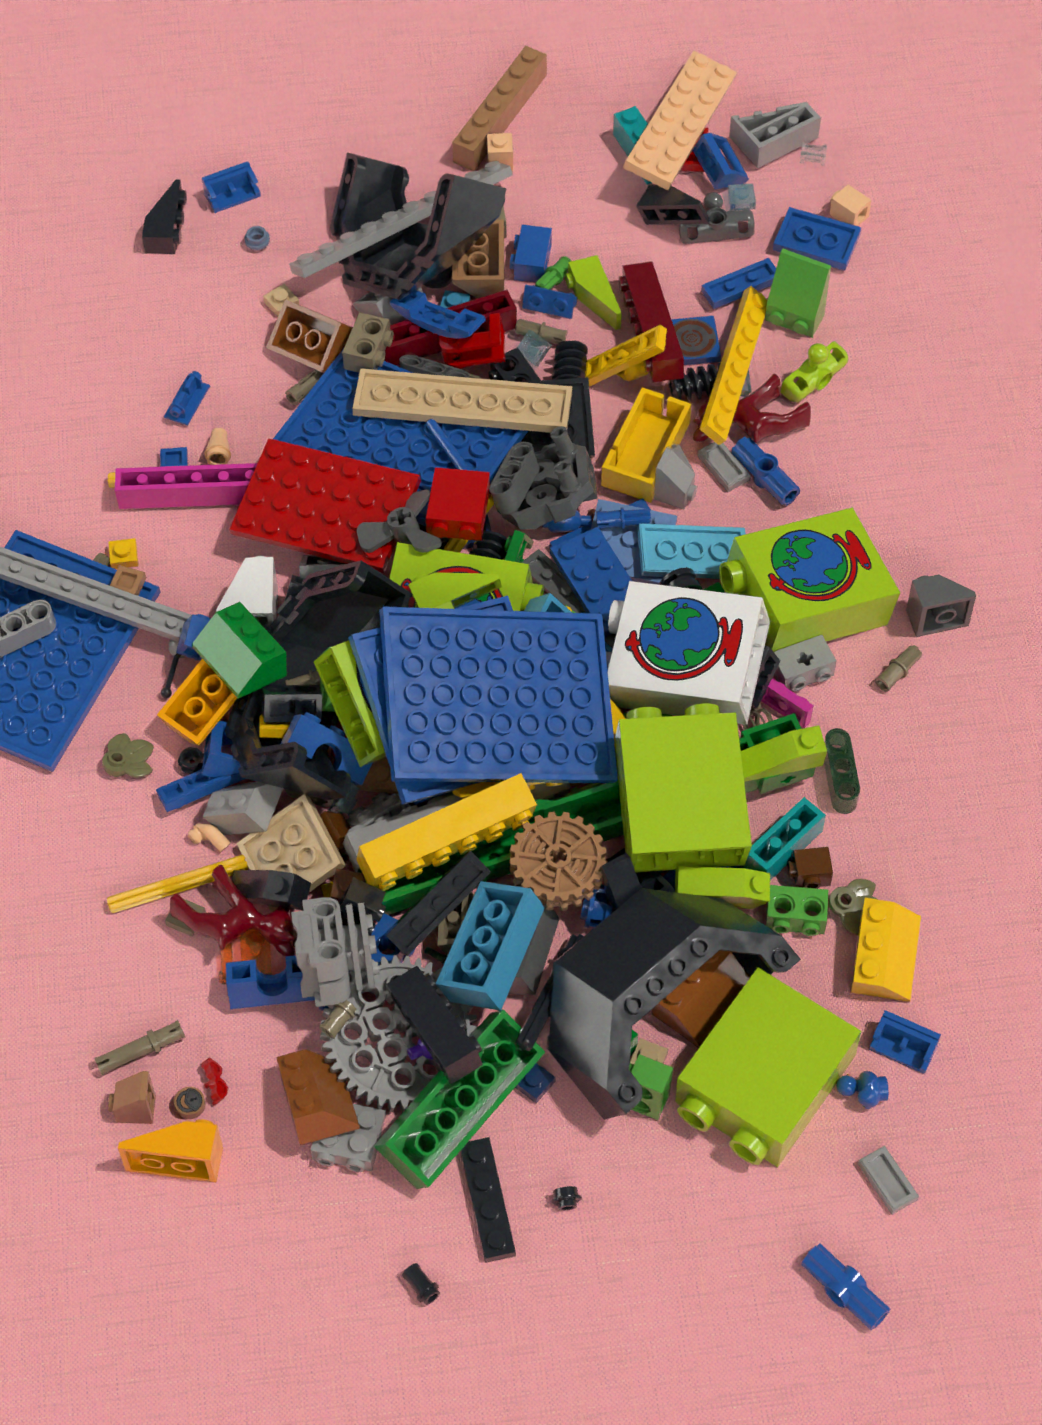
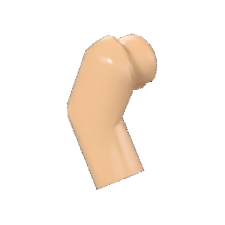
[188,823,231,853]

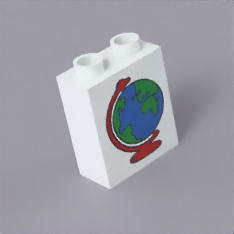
[606,581,770,725]

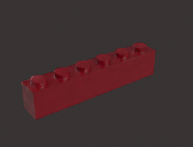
[618,261,684,383]
[384,289,517,365]

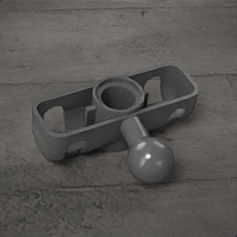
[679,192,755,244]

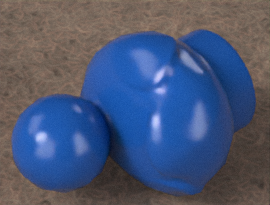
[836,1071,889,1109]

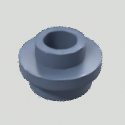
[244,226,270,250]

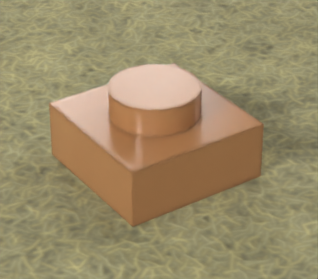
[110,565,147,596]

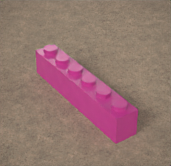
[115,463,257,509]

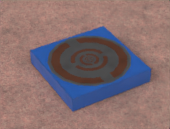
[671,316,721,365]

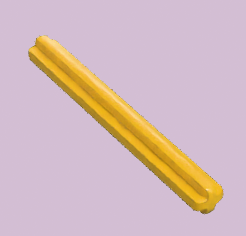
[107,855,248,913]

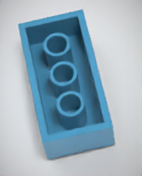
[436,881,545,1010]

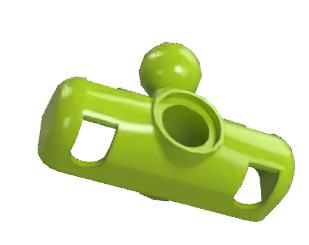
[780,341,848,402]

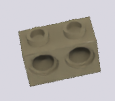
[342,312,394,373]

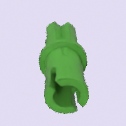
[535,256,571,290]

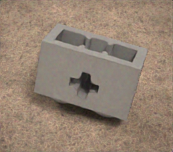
[774,635,836,691]

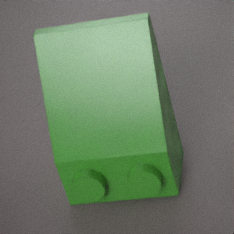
[765,249,831,338]

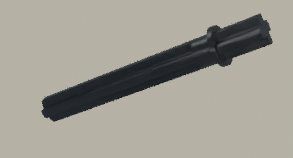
[516,934,584,1051]

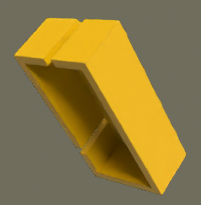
[601,387,691,503]

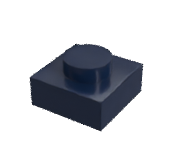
[515,1063,556,1104]

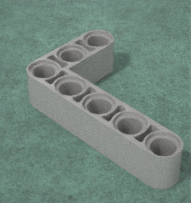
[0,600,56,658]

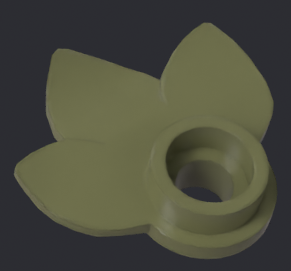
[102,733,154,778]
[829,879,877,935]

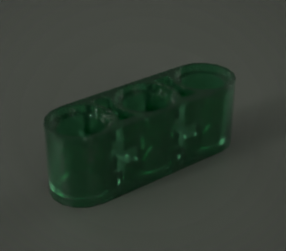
[824,728,860,814]

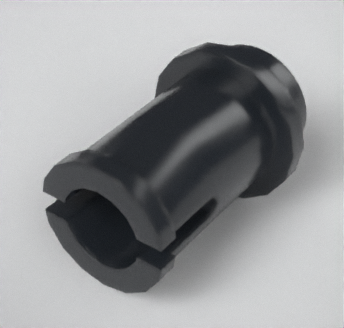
[402,1263,440,1305]

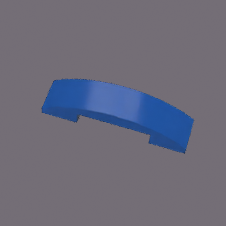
[389,290,486,338]

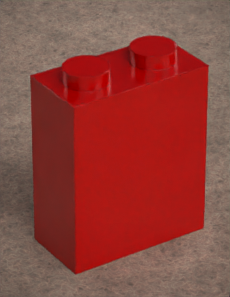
[426,467,490,541]

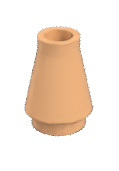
[205,428,231,465]

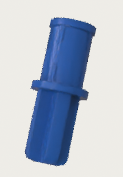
[596,507,651,529]

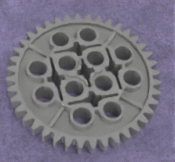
[320,955,478,1112]

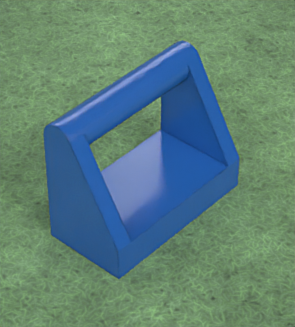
[692,133,749,190]
[202,721,241,777]

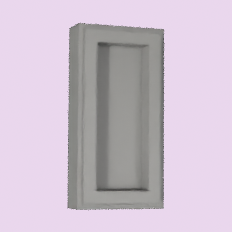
[697,442,750,492]
[858,1146,919,1215]

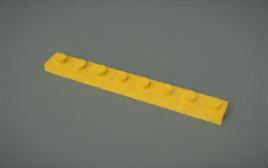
[700,286,768,445]

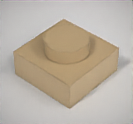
[263,284,299,317]
[630,1038,668,1064]

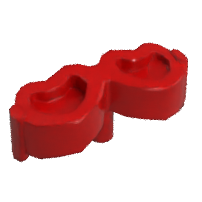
[201,1058,228,1105]

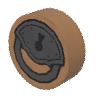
[174,1087,205,1119]

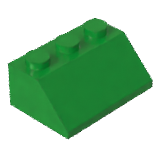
[192,602,287,699]

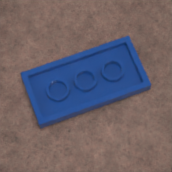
[550,527,633,637]

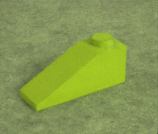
[565,255,621,330]
[408,573,502,608]
[741,725,827,782]
[675,866,770,910]

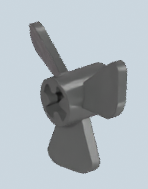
[357,490,442,553]

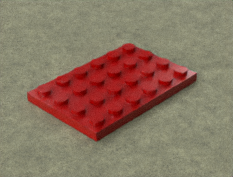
[229,438,421,573]

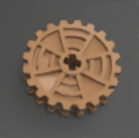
[510,812,607,911]

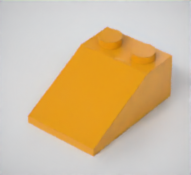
[118,1119,223,1183]

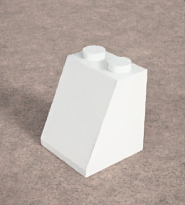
[216,556,278,626]

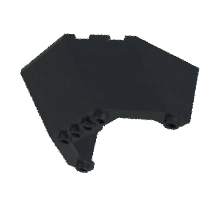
[330,152,506,300]
[225,560,411,800]
[547,888,801,1120]

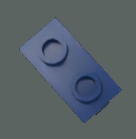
[522,284,577,319]
[164,371,210,426]

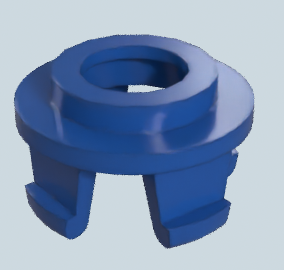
[580,884,613,928]

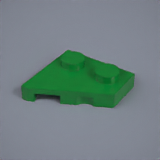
[504,530,534,563]

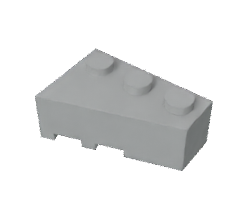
[729,102,821,168]

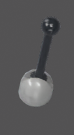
[161,639,186,698]

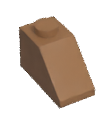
[108,1071,156,1124]

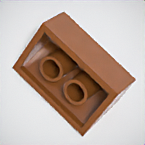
[266,299,353,373]
[652,951,750,1048]
[276,1049,360,1145]

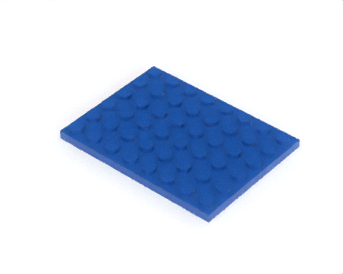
[273,348,528,526]
[0,530,161,772]
[379,607,618,783]

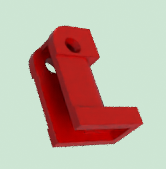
[439,313,505,369]

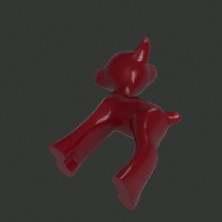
[693,374,811,443]
[170,865,295,957]

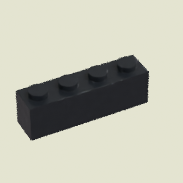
[386,966,483,1084]

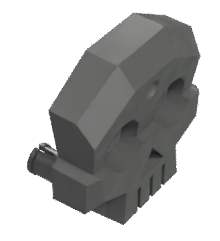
[501,426,598,529]

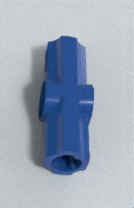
[732,437,800,506]
[801,1243,890,1331]

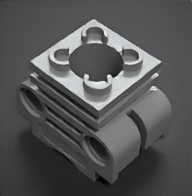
[292,897,379,1007]

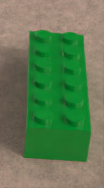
[373,1009,545,1189]

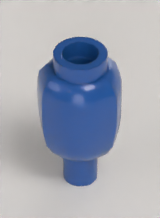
[542,510,592,533]

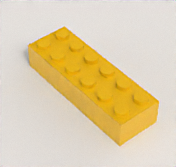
[356,773,537,891]

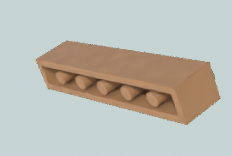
[452,46,547,171]

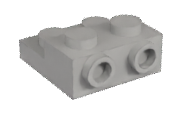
[311,1104,386,1172]

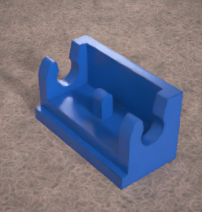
[202,161,261,213]
[869,1010,941,1074]

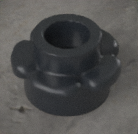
[178,747,204,774]
[551,1186,582,1211]

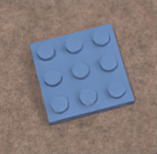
[591,499,677,585]

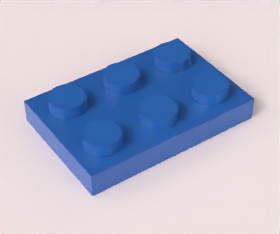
[773,207,862,271]

